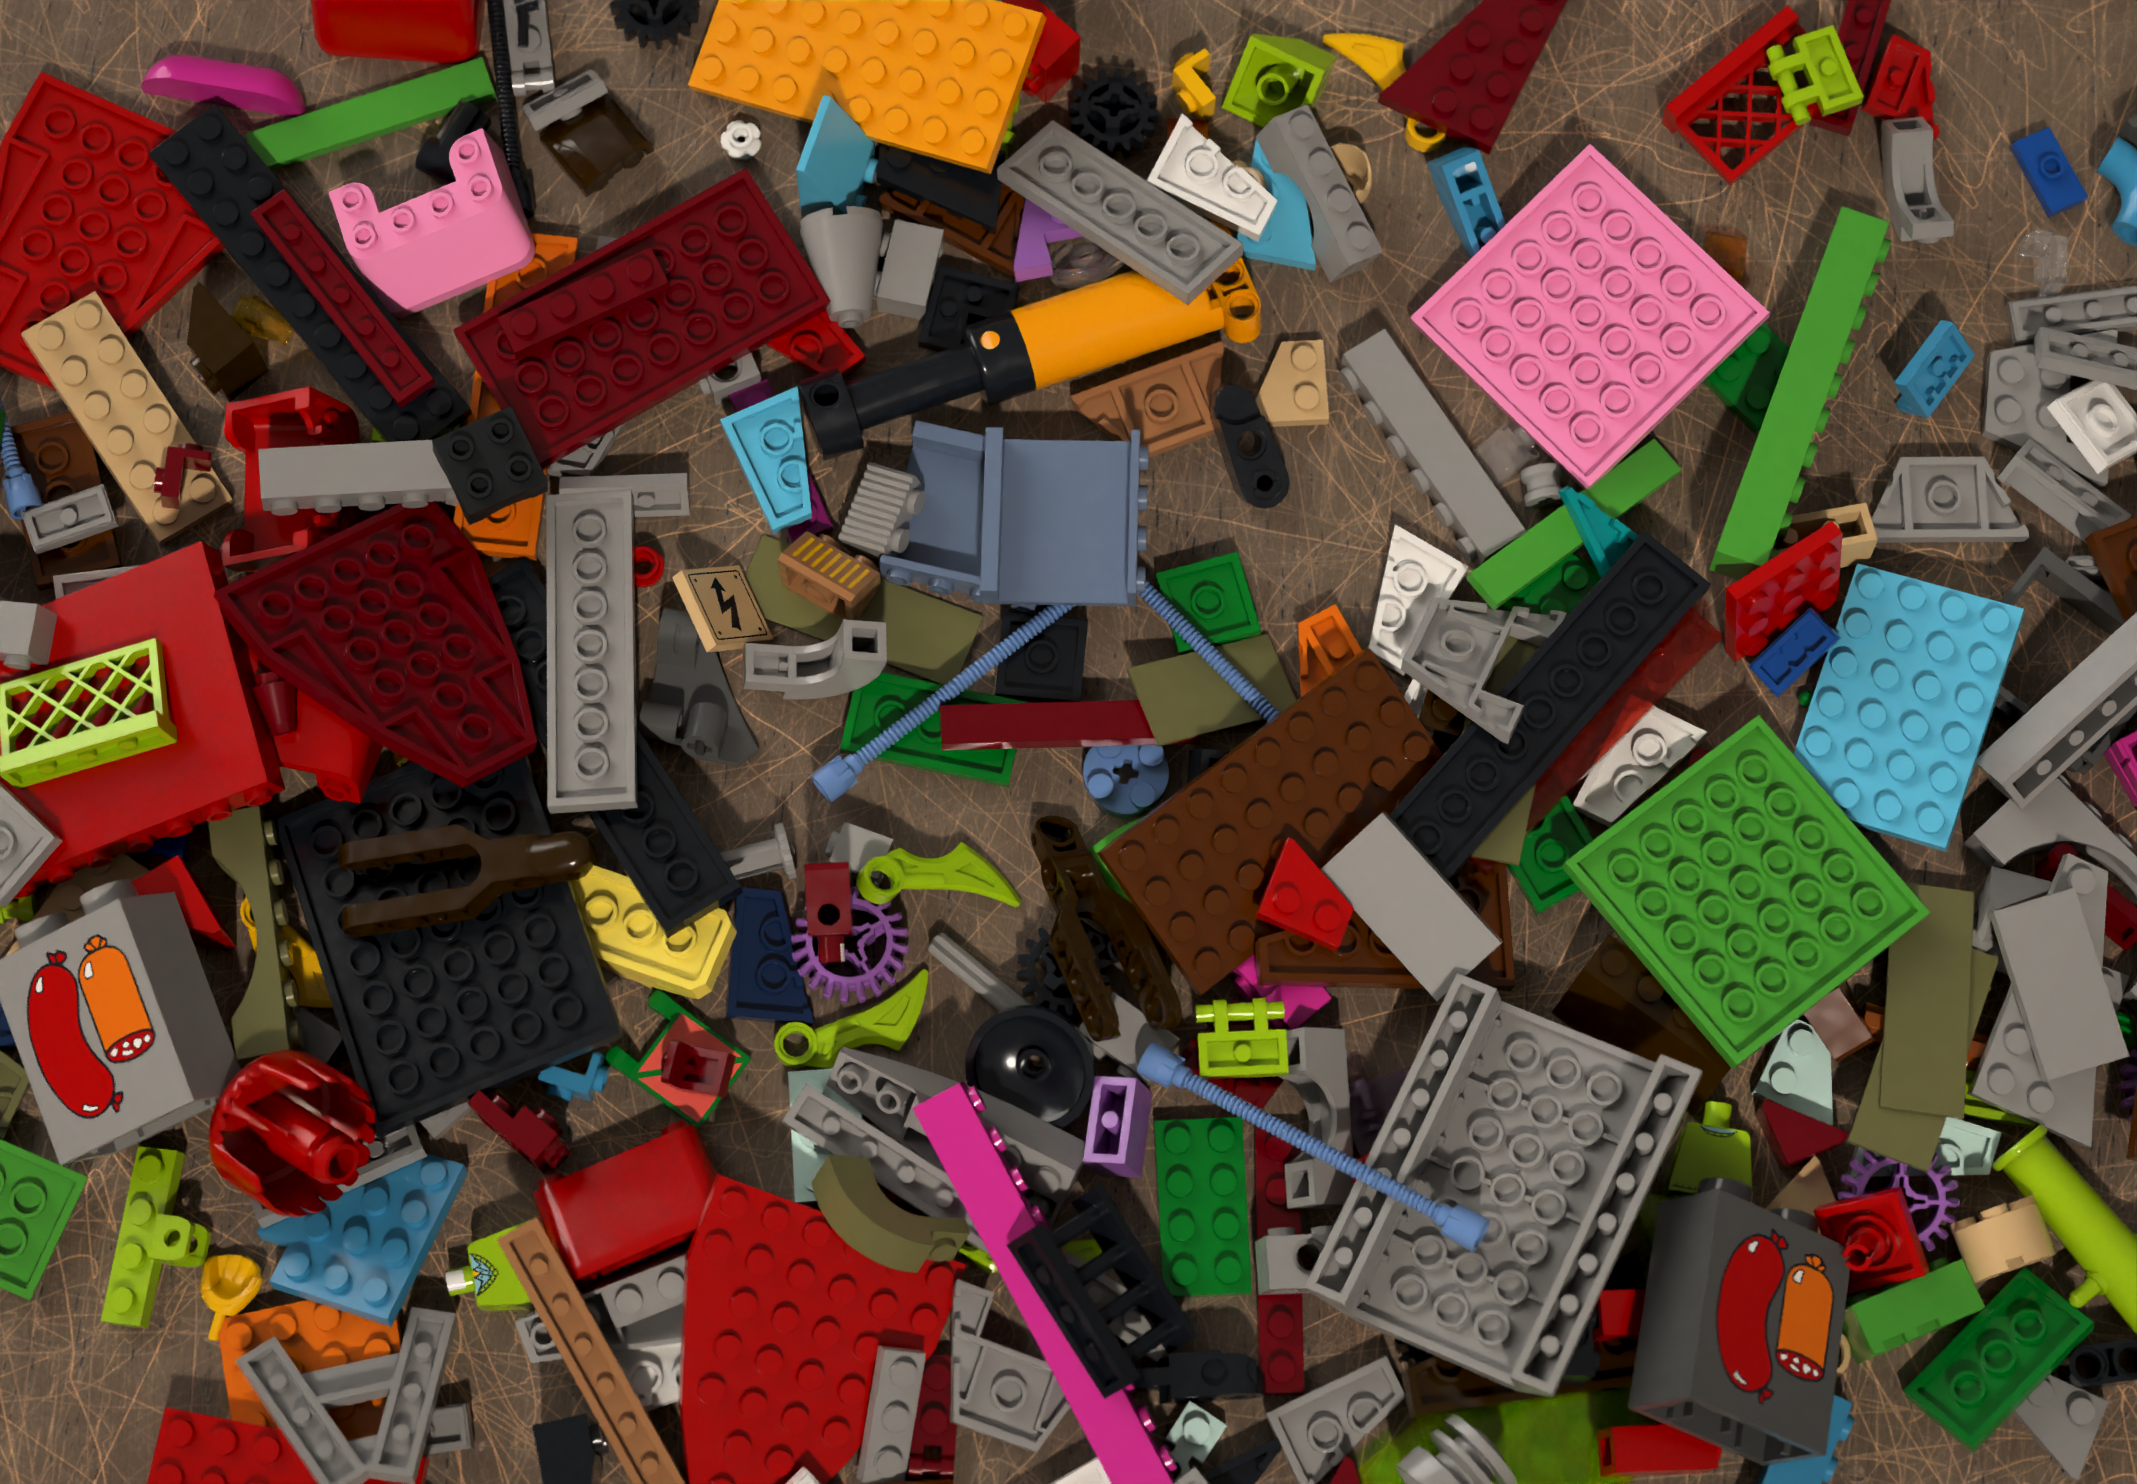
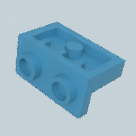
[1894,320,1975,418]

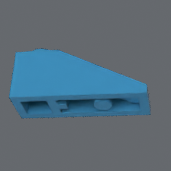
[1427,147,1506,259]

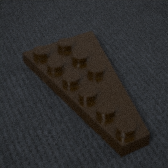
[1401,1250,1646,1419]

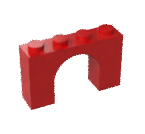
[1593,1289,1722,1477]

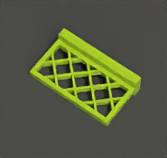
[0,638,178,789]

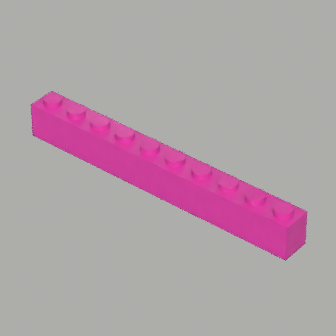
[912,1081,1178,1484]

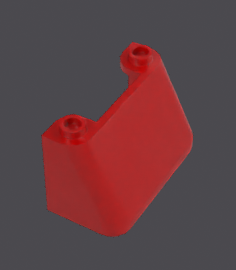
[310,0,485,64]
[221,386,359,572]
[245,643,383,804]
[532,1121,717,1290]

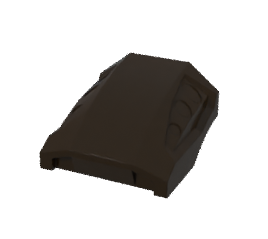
[539,93,654,197]

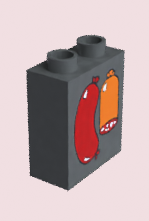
[1628,1178,1850,1466]

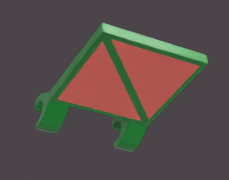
[605,990,751,1129]

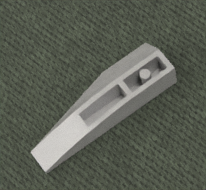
[826,1047,1086,1233]
[515,1243,691,1363]

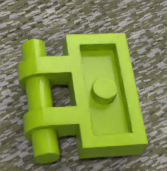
[1766,25,1864,126]
[1195,998,1289,1080]

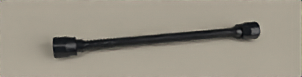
[486,0,535,219]

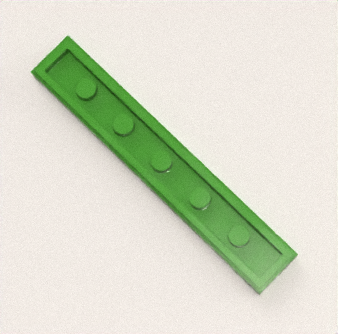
[245,57,497,171]
[1466,438,1682,611]

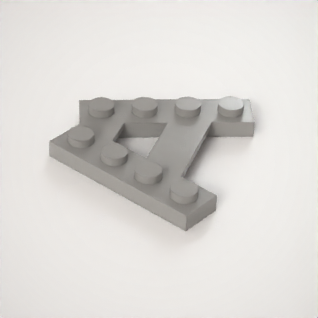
[236,1307,458,1484]

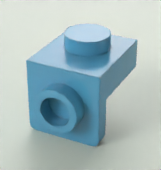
[538,1051,610,1102]

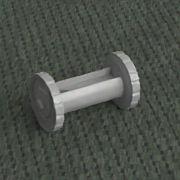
[719,822,797,880]

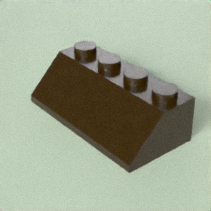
[1551,934,1731,1117]

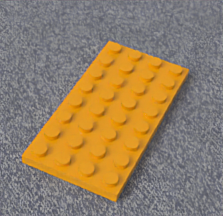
[688,0,1046,174]

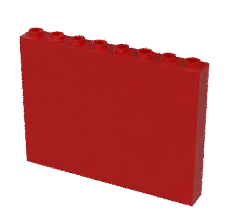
[0,541,286,899]

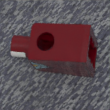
[804,862,854,963]

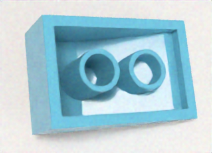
[796,95,878,218]

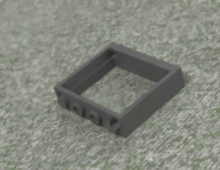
[1992,546,2137,776]

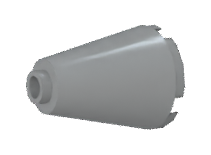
[800,206,883,328]

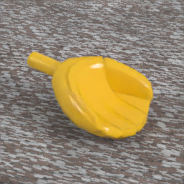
[199,1254,263,1341]

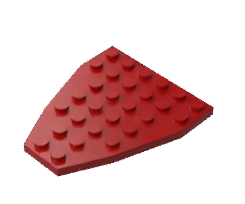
[0,72,224,391]
[679,1174,966,1484]

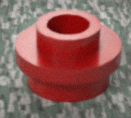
[634,545,665,588]

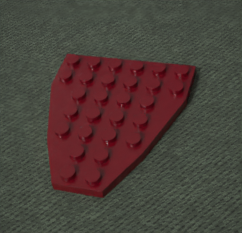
[213,501,537,788]

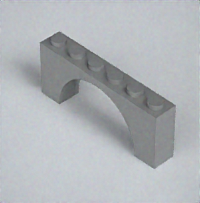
[1964,774,2137,1017]

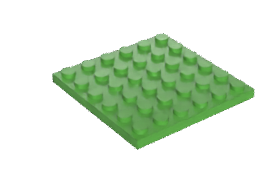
[1562,715,1931,1070]

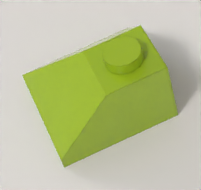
[1221,33,1337,128]

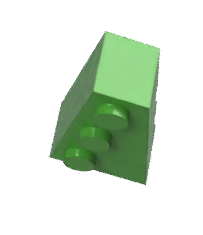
[1842,1257,1986,1365]

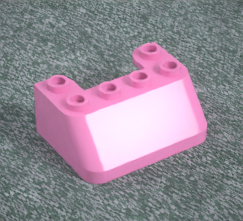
[329,128,535,318]

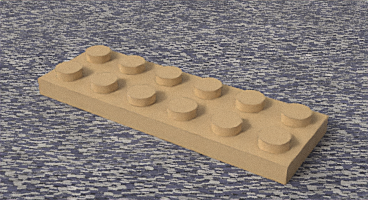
[21,291,233,546]

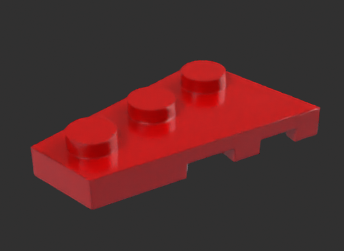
[765,311,866,378]

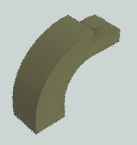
[812,1155,970,1273]

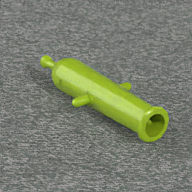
[1992,1125,2137,1337]

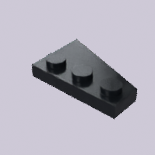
[876,143,1005,235]

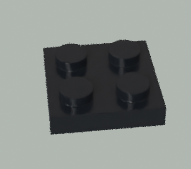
[995,612,1088,702]

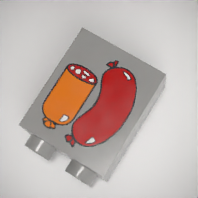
[0,879,241,1165]

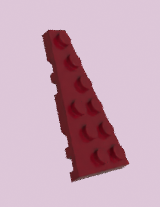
[1378,0,1568,155]

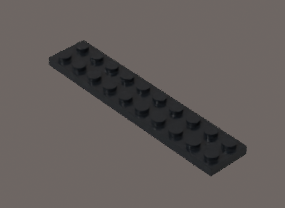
[148,104,472,442]
[1389,531,1711,881]
[488,557,743,938]

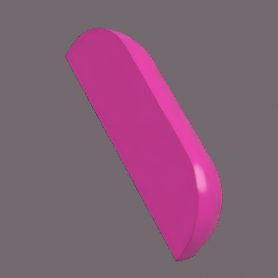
[141,54,306,117]

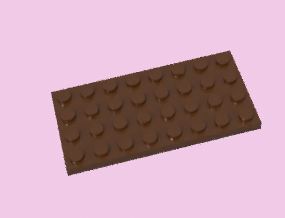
[1097,648,1443,995]

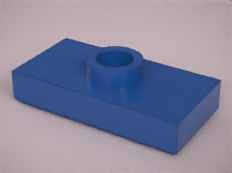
[2010,127,2088,218]
[1748,607,1842,697]

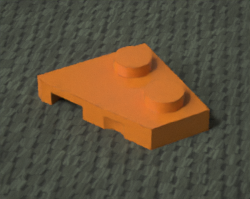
[1297,604,1362,698]

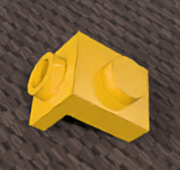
[1171,48,1216,120]

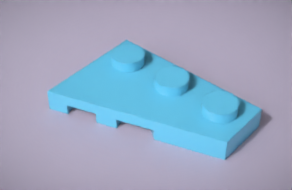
[1236,139,1316,271]
[720,386,812,535]

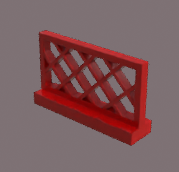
[1662,5,1820,186]

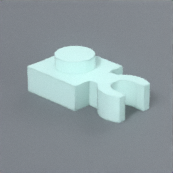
[1165,1401,1227,1483]

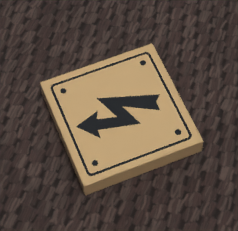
[672,565,773,653]

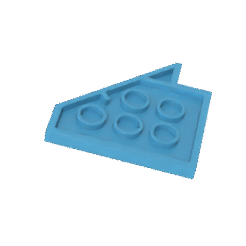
[257,1153,468,1327]

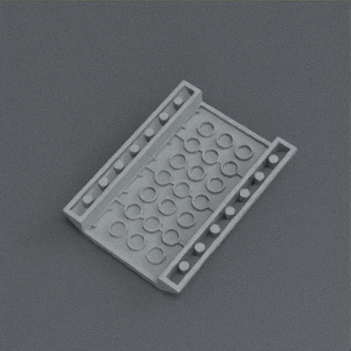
[1304,973,1703,1397]

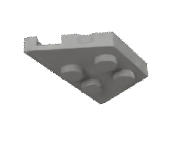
[1871,457,2029,543]

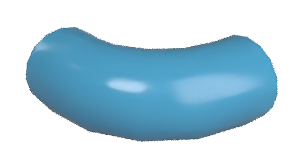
[2096,137,2137,247]

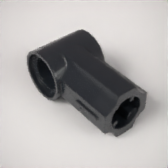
[415,101,491,185]

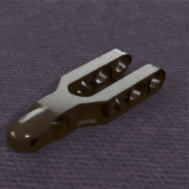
[1030,816,1182,1042]
[338,824,596,937]

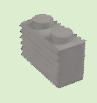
[839,462,926,560]

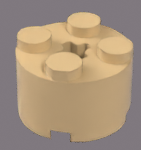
[1949,1195,2056,1284]

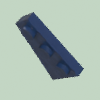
[725,887,814,1026]

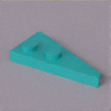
[1558,486,1639,578]

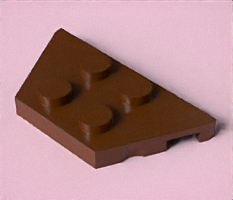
[878,183,1024,279]

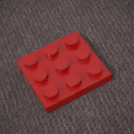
[1725,521,1843,662]

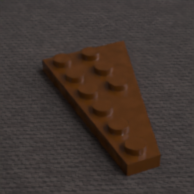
[1255,863,1515,991]

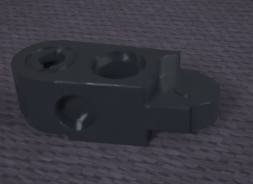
[1209,383,1290,509]
[1131,1350,1266,1404]

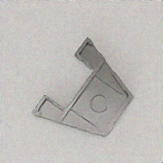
[1981,329,2118,489]
[1401,598,1567,744]
[950,1279,1119,1453]

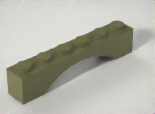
[208,806,304,1068]

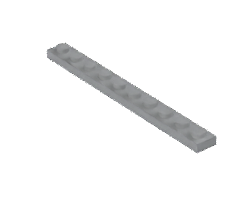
[782,1084,1165,1363]

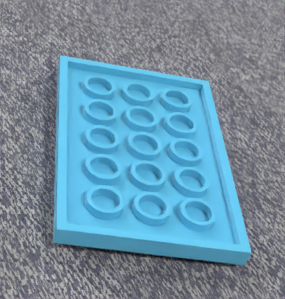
[1793,563,2025,852]

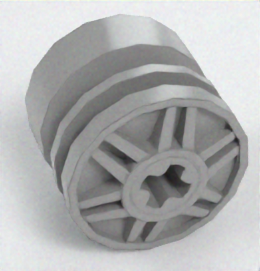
[1395,1413,1517,1484]

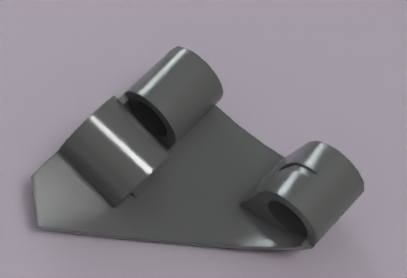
[637,607,759,767]

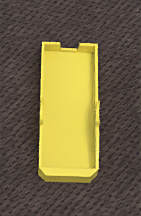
[571,865,737,1000]

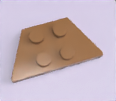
[1071,341,1224,458]

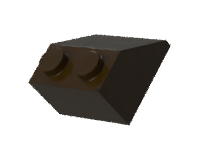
[187,282,268,403]

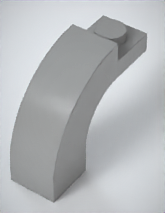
[1881,117,1954,243]
[743,619,887,700]

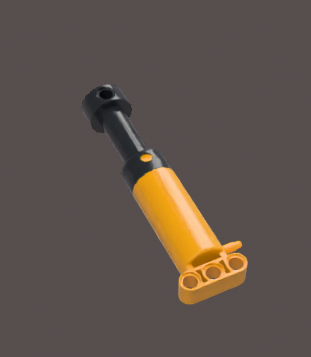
[797,222,1262,461]

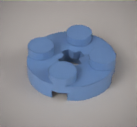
[1083,745,1169,818]

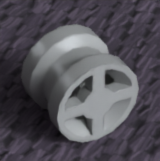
[1520,463,1563,509]

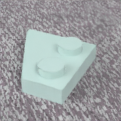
[1751,1019,1833,1126]

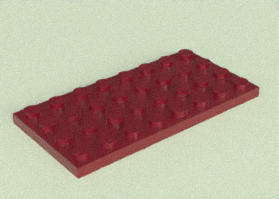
[453,168,831,469]

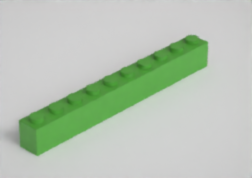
[1709,206,1892,580]

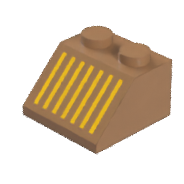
[777,531,881,621]

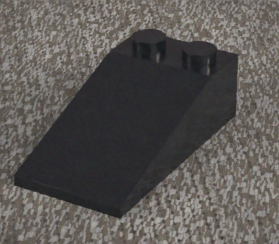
[532,1413,608,1484]

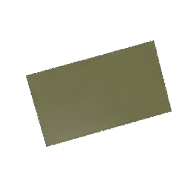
[1127,634,1297,747]

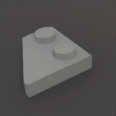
[2012,1375,2109,1482]

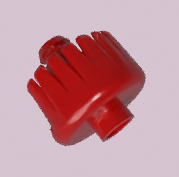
[208,1050,376,1217]

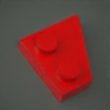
[1861,34,1939,141]
[1255,837,1354,951]

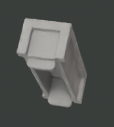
[1997,438,2132,550]

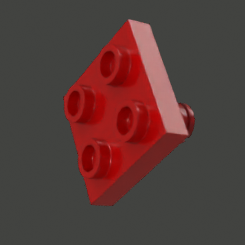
[1814,1187,1930,1293]

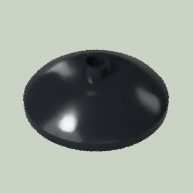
[965,1005,1096,1129]

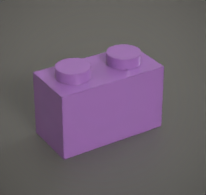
[1083,1076,1152,1178]

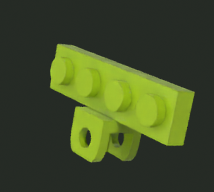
[100,1146,211,1329]

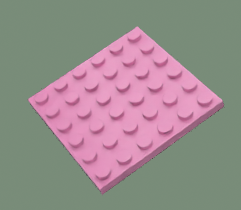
[1410,144,1770,490]

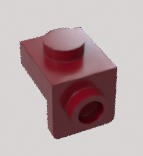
[154,443,212,509]
[661,1039,736,1099]

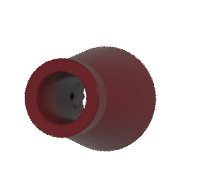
[251,672,297,737]

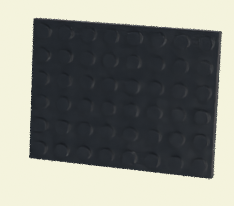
[274,755,624,1138]

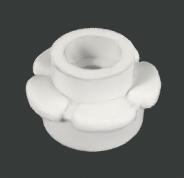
[721,120,761,160]

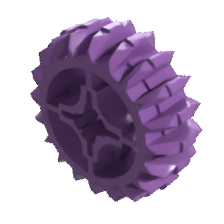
[791,886,909,1004]
[1837,1149,1960,1251]

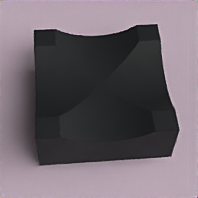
[432,406,548,525]

